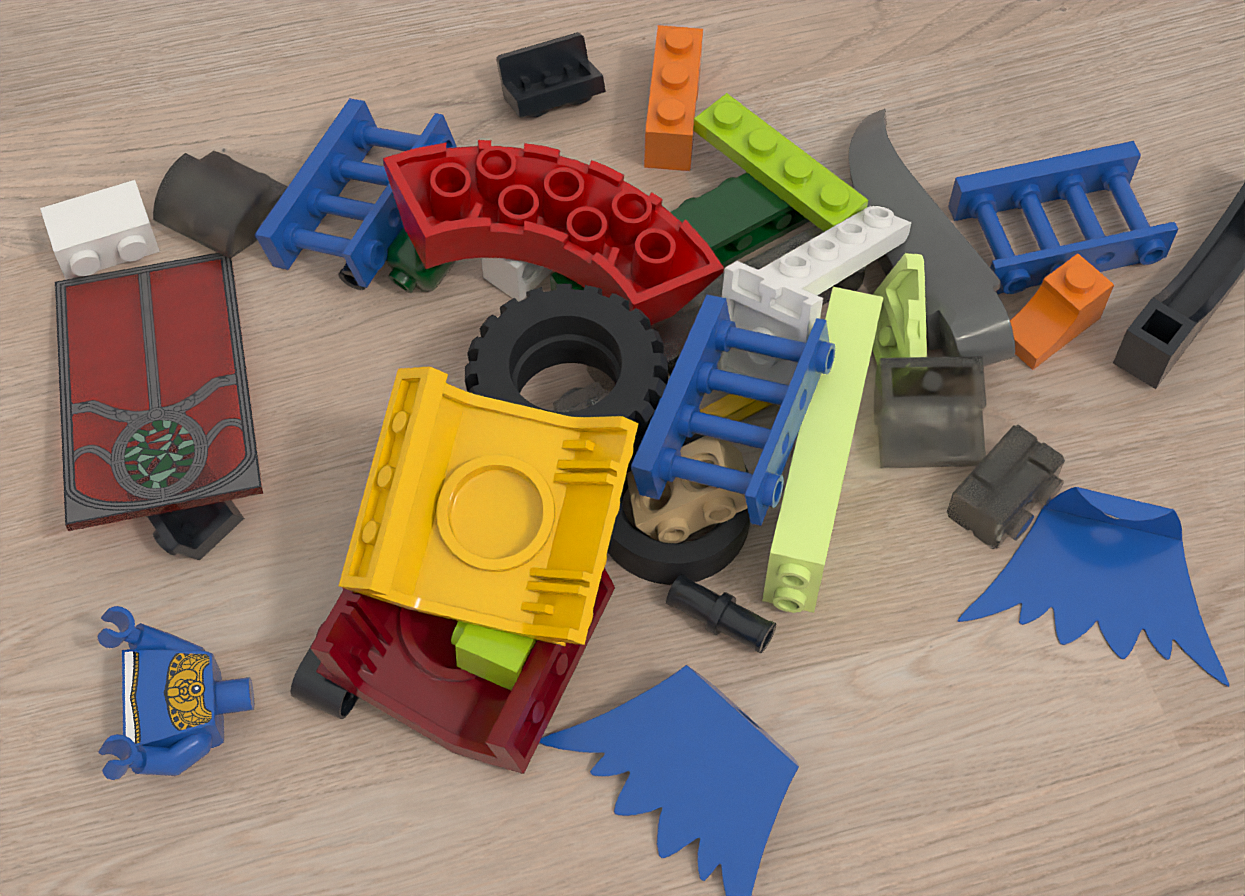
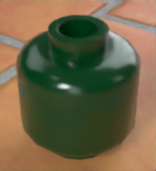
[386,226,456,293]

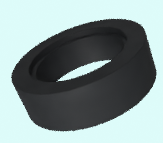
[607,433,750,585]

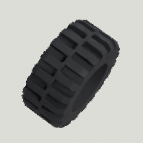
[465,284,668,466]

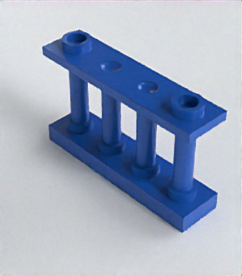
[255,98,457,288]
[948,141,1178,294]
[631,294,836,526]

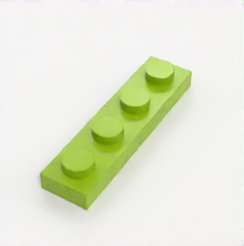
[693,93,868,232]

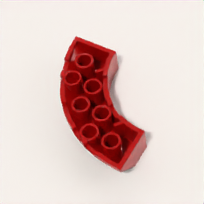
[383,140,724,325]

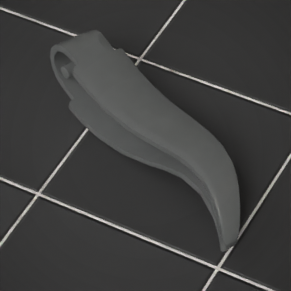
[849,109,1015,373]

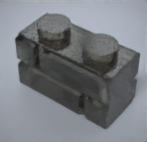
[946,425,1065,549]

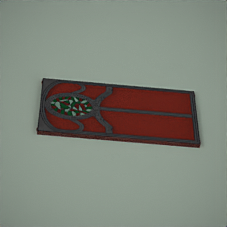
[55,251,264,531]

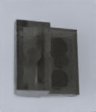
[153,150,288,259]
[874,356,986,468]

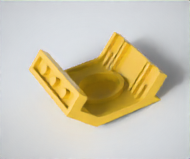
[338,366,638,646]

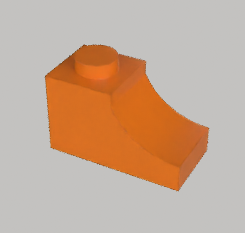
[1010,254,1114,370]

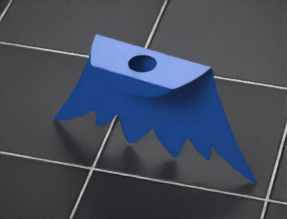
[958,487,1229,687]
[539,665,799,896]

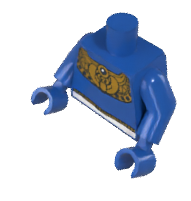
[97,606,255,780]

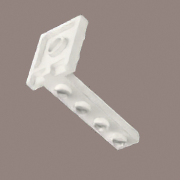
[717,206,911,406]

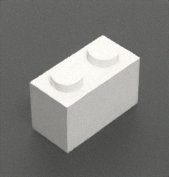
[40,180,160,280]

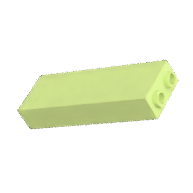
[762,287,883,613]

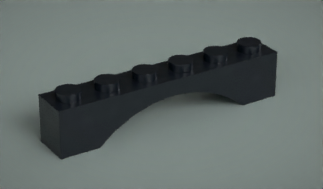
[1113,182,1245,389]

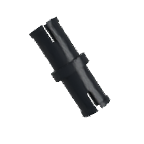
[666,574,777,653]

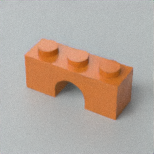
[644,25,703,171]

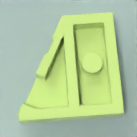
[872,253,927,392]

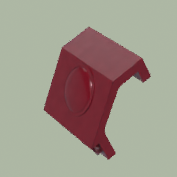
[310,568,615,774]

